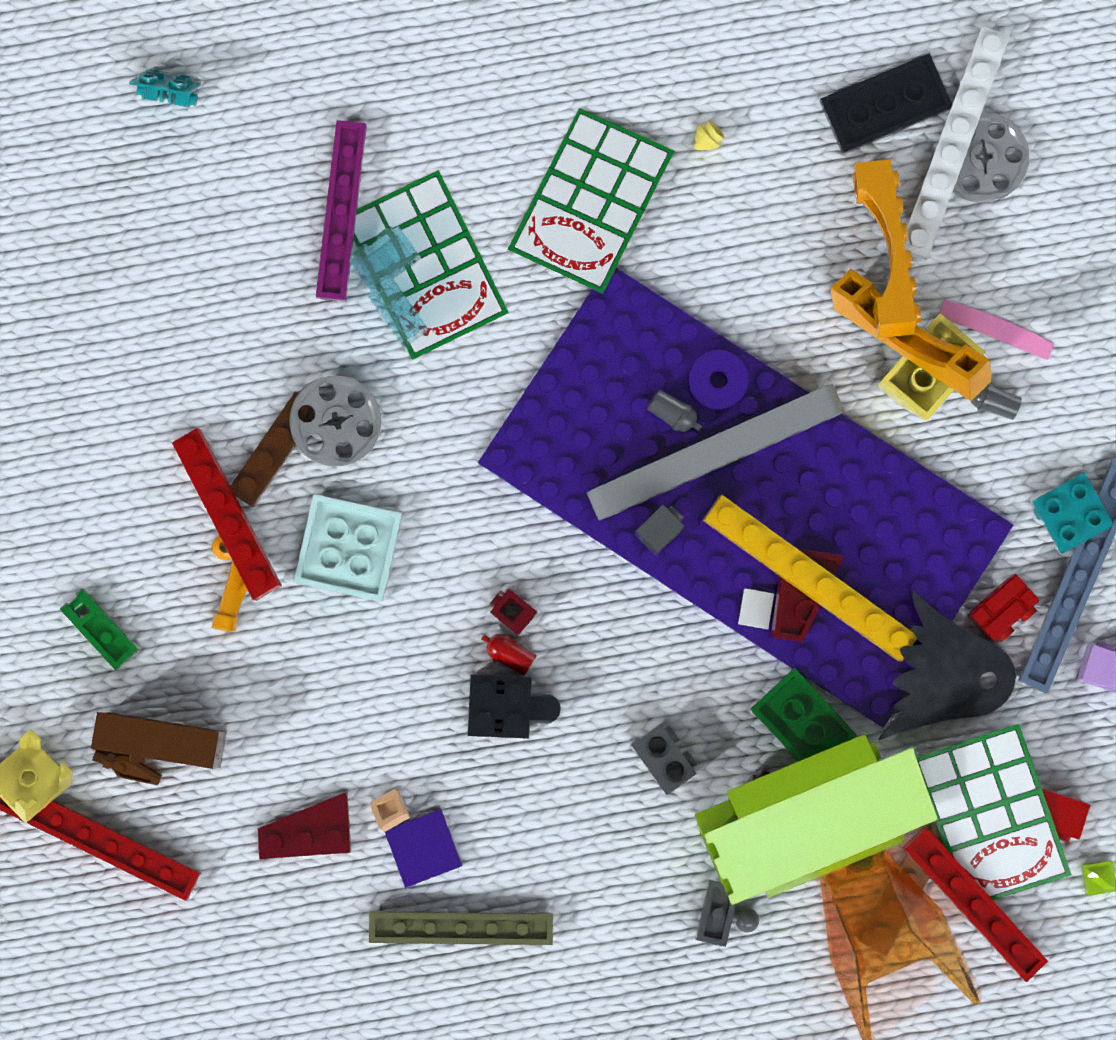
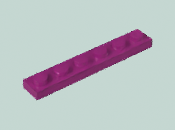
[316,120,367,302]

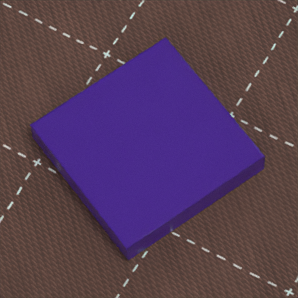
[385,809,463,888]

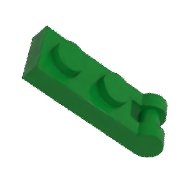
[60,588,139,670]

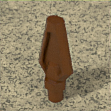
[92,750,162,786]

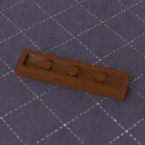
[230,391,314,508]

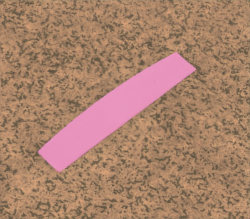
[939,300,1054,360]

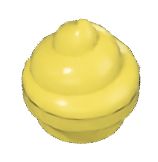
[694,120,725,150]

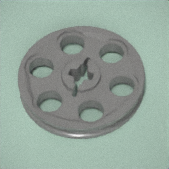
[953,112,1029,203]
[289,375,381,466]

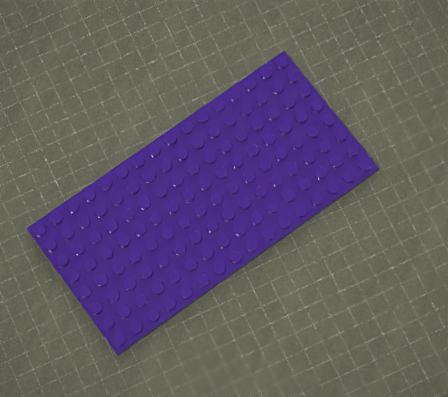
[478,268,1014,728]

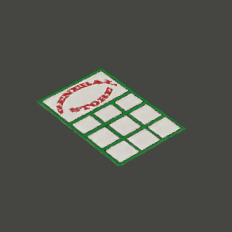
[507,108,674,294]
[354,170,509,360]
[916,723,1072,900]

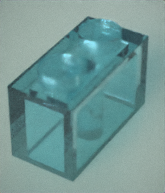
[349,226,421,294]
[367,277,428,348]

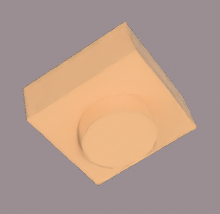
[369,789,410,832]

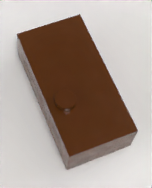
[91,712,227,769]

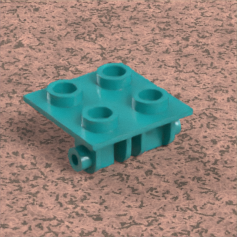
[129,69,201,108]
[1031,472,1114,554]

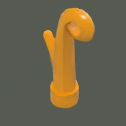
[211,535,248,633]

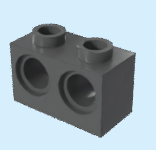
[635,505,685,556]
[631,724,697,795]

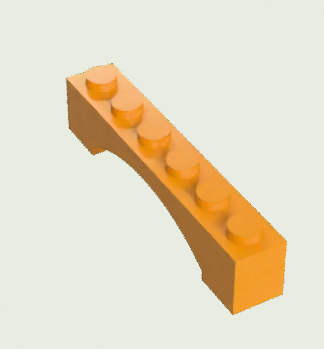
[852,159,921,338]
[831,269,992,401]

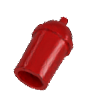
[481,633,537,676]

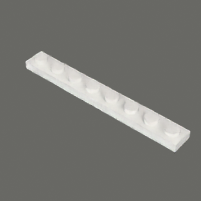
[904,26,1010,260]

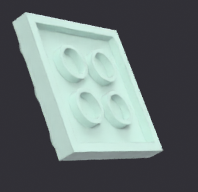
[293,494,403,602]

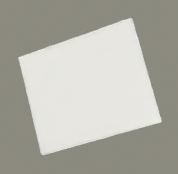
[738,588,774,629]

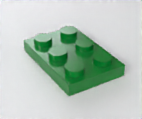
[750,668,857,762]

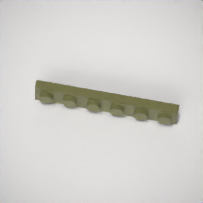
[369,911,553,945]

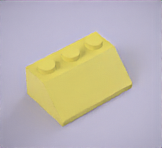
[877,313,986,421]

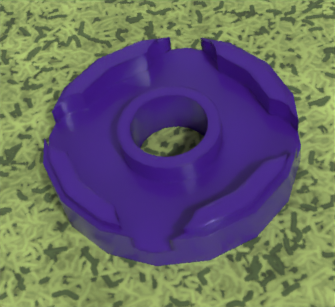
[688,349,749,410]

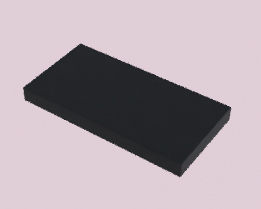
[819,53,952,155]

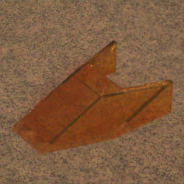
[820,850,982,1040]

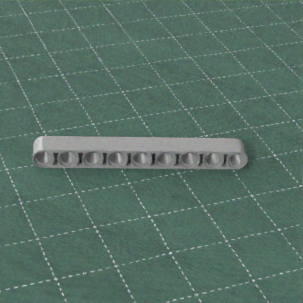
[586,384,845,521]

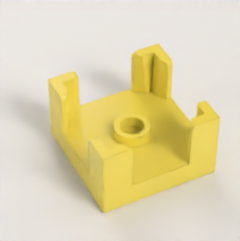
[0,729,73,823]

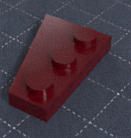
[771,549,844,642]
[257,791,351,859]

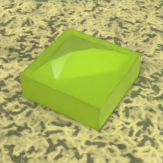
[1081,860,1116,896]

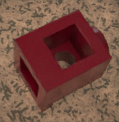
[490,589,538,636]

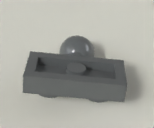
[695,879,759,947]

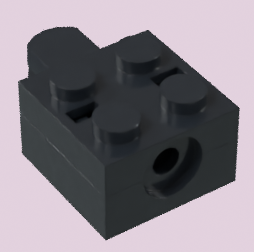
[468,675,561,739]

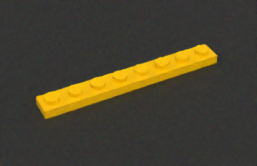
[702,495,917,661]

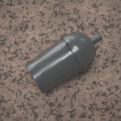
[971,383,1022,420]
[647,389,702,432]

